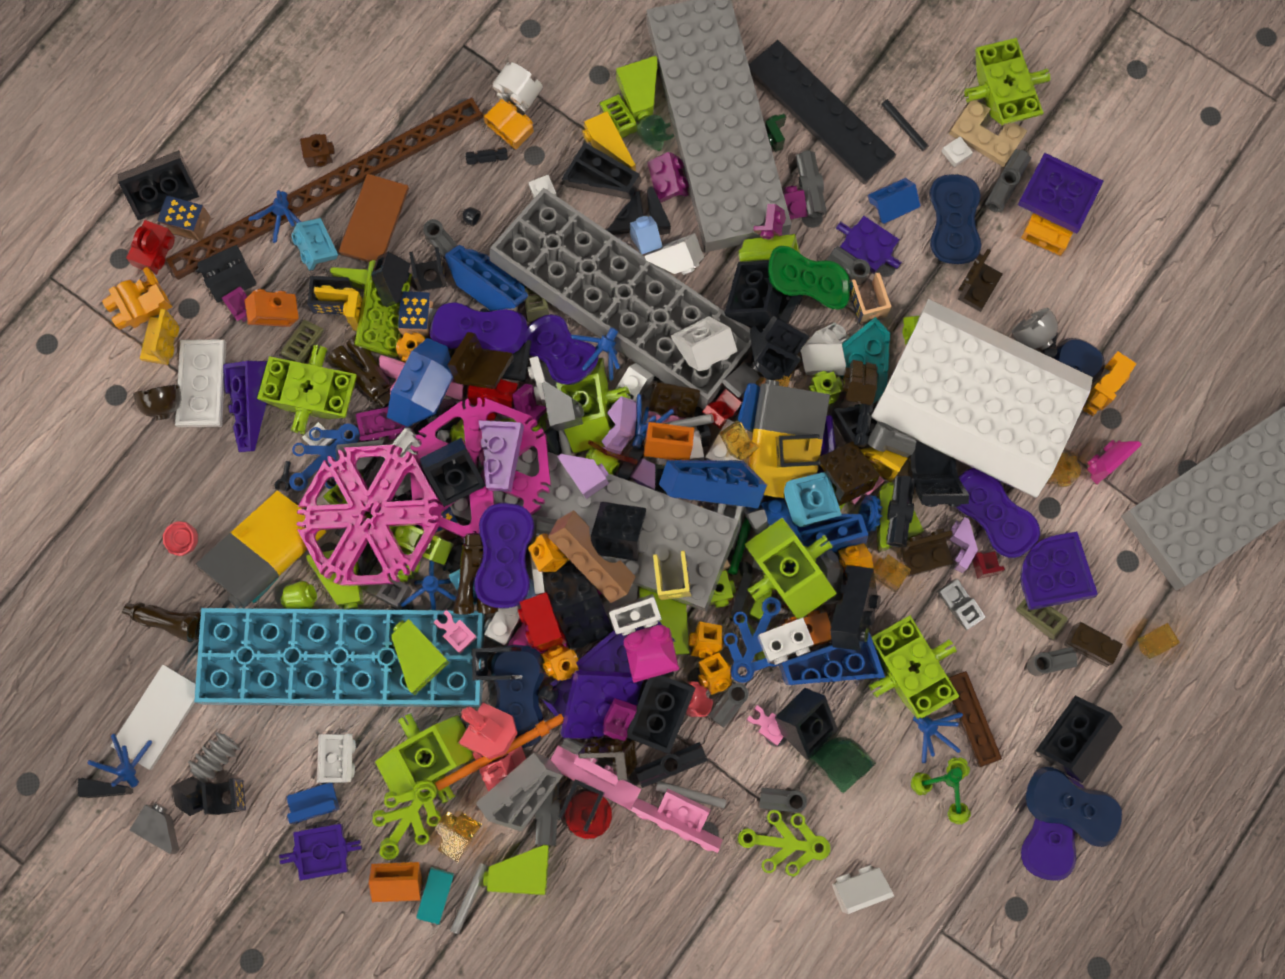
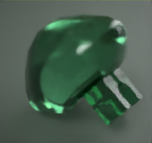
[637,115,675,151]

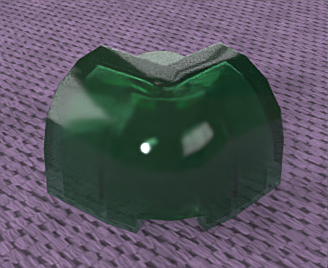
[809,736,876,794]

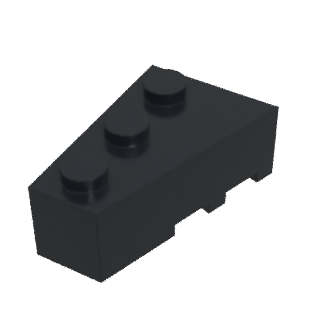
[562,142,642,200]

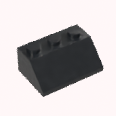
[118,150,199,221]
[724,260,783,329]
[627,673,696,754]
[1035,695,1122,783]

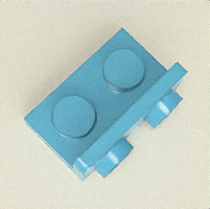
[292,218,338,271]

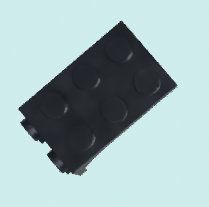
[908,440,969,507]
[543,564,614,649]

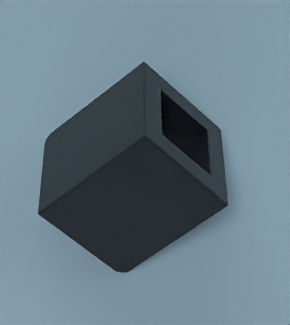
[171,777,203,816]

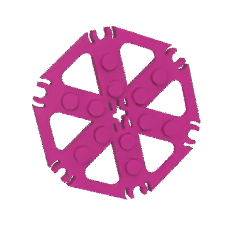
[410,398,551,538]
[297,445,441,586]

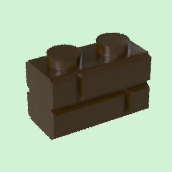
[842,360,878,405]
[1064,622,1123,667]

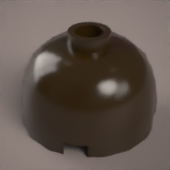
[133,384,182,421]

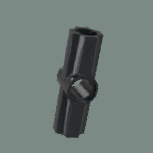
[886,475,915,548]
[635,742,708,788]

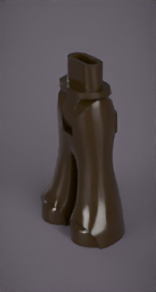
[327,335,392,408]
[453,533,498,615]
[122,602,201,643]

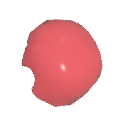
[163,521,198,556]
[685,681,713,717]

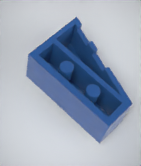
[789,512,869,553]

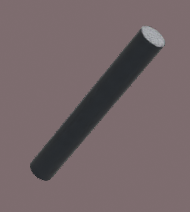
[881,99,929,152]

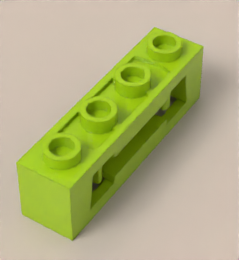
[364,509,454,565]

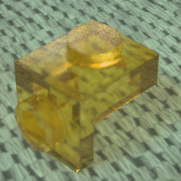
[719,421,758,460]

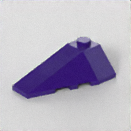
[223,361,268,452]

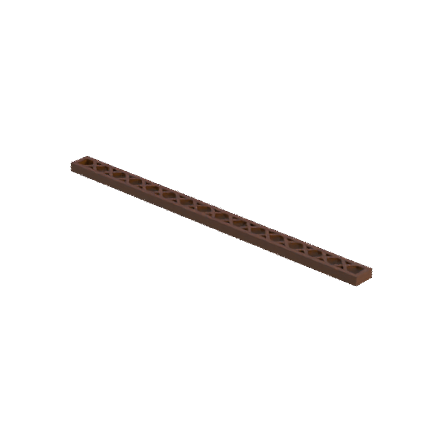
[166,97,483,280]

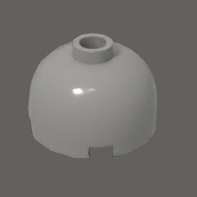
[1012,307,1058,350]

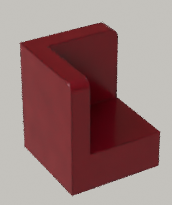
[972,551,1005,579]

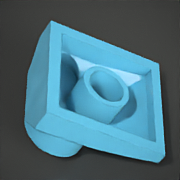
[784,472,841,527]

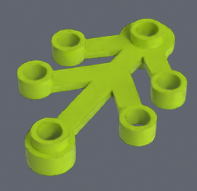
[372,780,441,860]
[738,810,831,876]

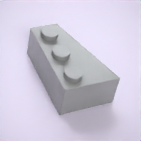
[476,752,563,832]

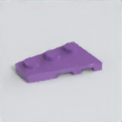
[479,420,524,492]

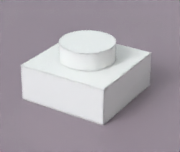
[942,137,973,167]
[528,175,557,198]
[302,422,335,446]

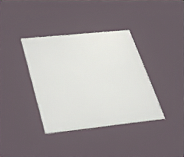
[801,344,846,376]

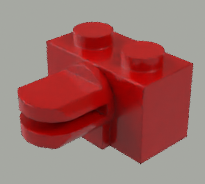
[126,220,175,275]
[468,379,518,421]

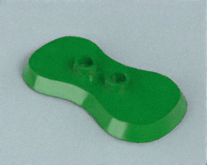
[768,246,850,310]

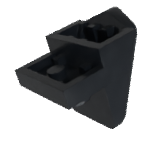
[750,315,810,380]

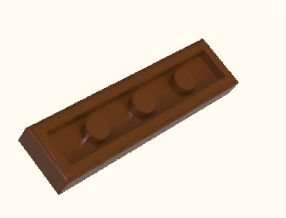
[948,671,1002,768]

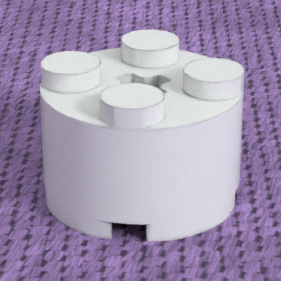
[492,62,543,113]

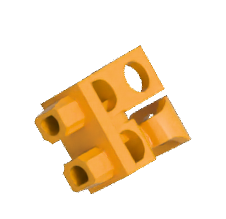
[102,267,173,329]
[1082,351,1137,416]

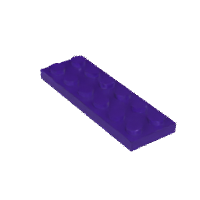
[542,620,675,725]

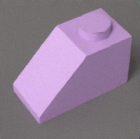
[558,454,609,499]

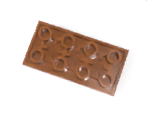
[339,174,409,262]

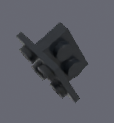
[197,245,257,303]

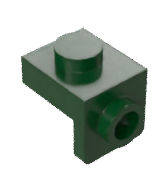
[765,113,786,152]

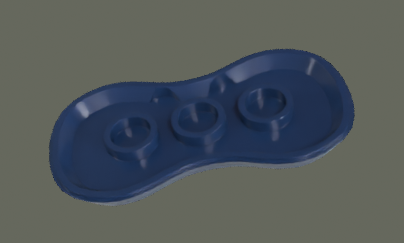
[930,174,981,264]
[1054,338,1105,383]
[491,645,545,748]
[1026,767,1122,847]

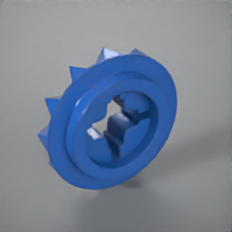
[858,495,883,532]

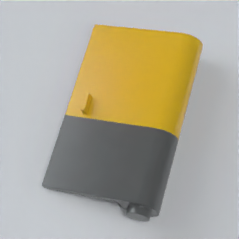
[748,380,830,498]
[196,490,326,609]

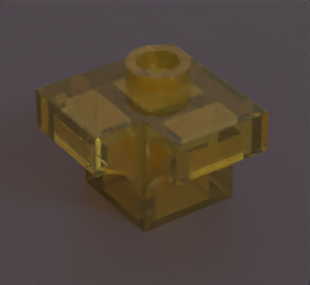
[435,812,482,863]

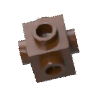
[300,134,335,168]

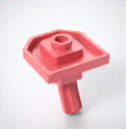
[459,703,518,759]
[473,746,527,792]

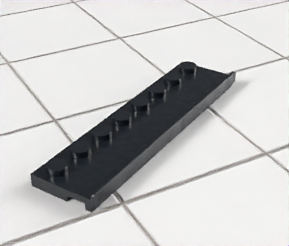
[748,40,897,185]

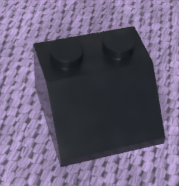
[419,437,486,507]
[775,688,838,760]

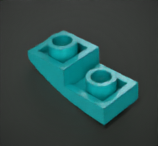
[416,867,454,925]

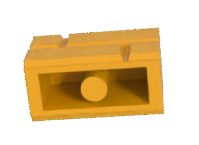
[1021,213,1073,256]

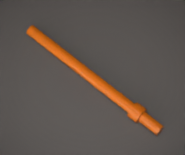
[435,714,564,791]

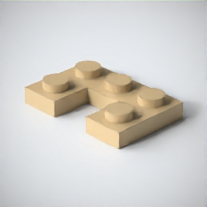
[949,100,1027,167]

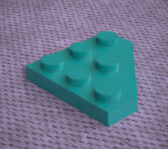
[839,317,890,403]

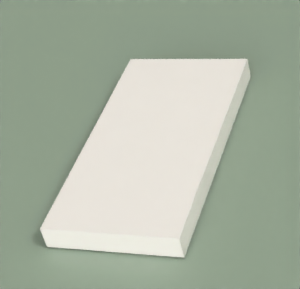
[175,339,226,427]
[111,665,196,770]

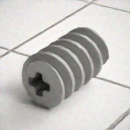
[188,732,241,783]

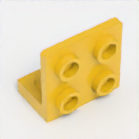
[314,285,363,331]
[140,309,179,365]

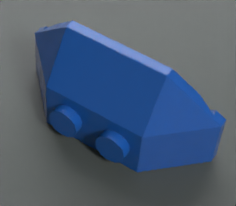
[445,245,528,311]
[387,338,453,427]

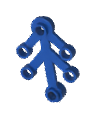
[289,424,360,491]
[723,597,781,683]

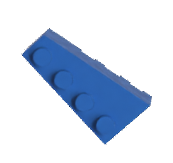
[659,460,767,508]
[779,633,885,685]

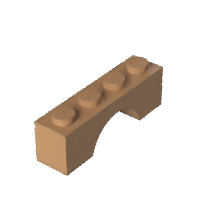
[548,510,636,603]

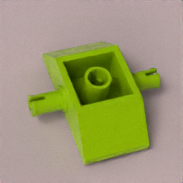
[964,38,1050,125]
[257,345,357,434]
[543,357,630,453]
[744,518,837,620]
[869,615,960,719]
[375,713,475,804]

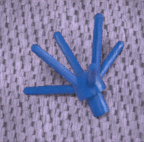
[249,190,302,243]
[571,327,620,380]
[632,394,674,449]
[400,560,456,610]
[913,713,963,763]
[87,734,152,788]

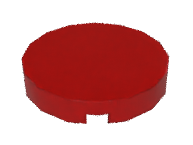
[565,791,612,839]

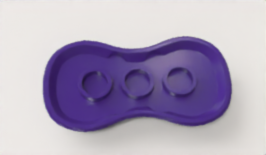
[430,302,527,354]
[523,314,599,385]
[957,468,1040,558]
[474,503,534,608]
[1021,776,1085,881]

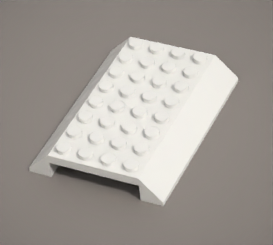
[871,299,1093,498]

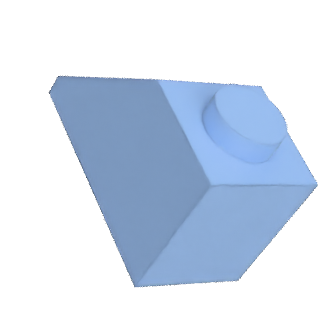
[630,216,663,254]

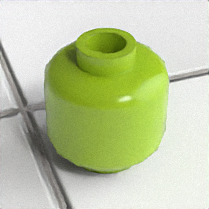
[585,446,620,475]
[280,581,317,609]

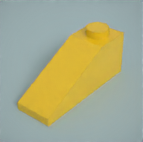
[582,111,636,171]

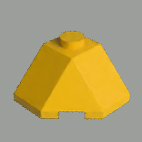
[860,447,907,482]

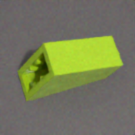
[616,56,658,122]
[739,234,800,262]
[876,482,924,553]
[306,550,364,610]
[391,619,450,695]
[483,845,550,895]

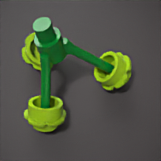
[911,757,971,825]

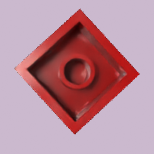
[518,592,567,652]

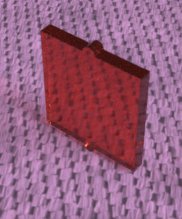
[588,440,638,465]

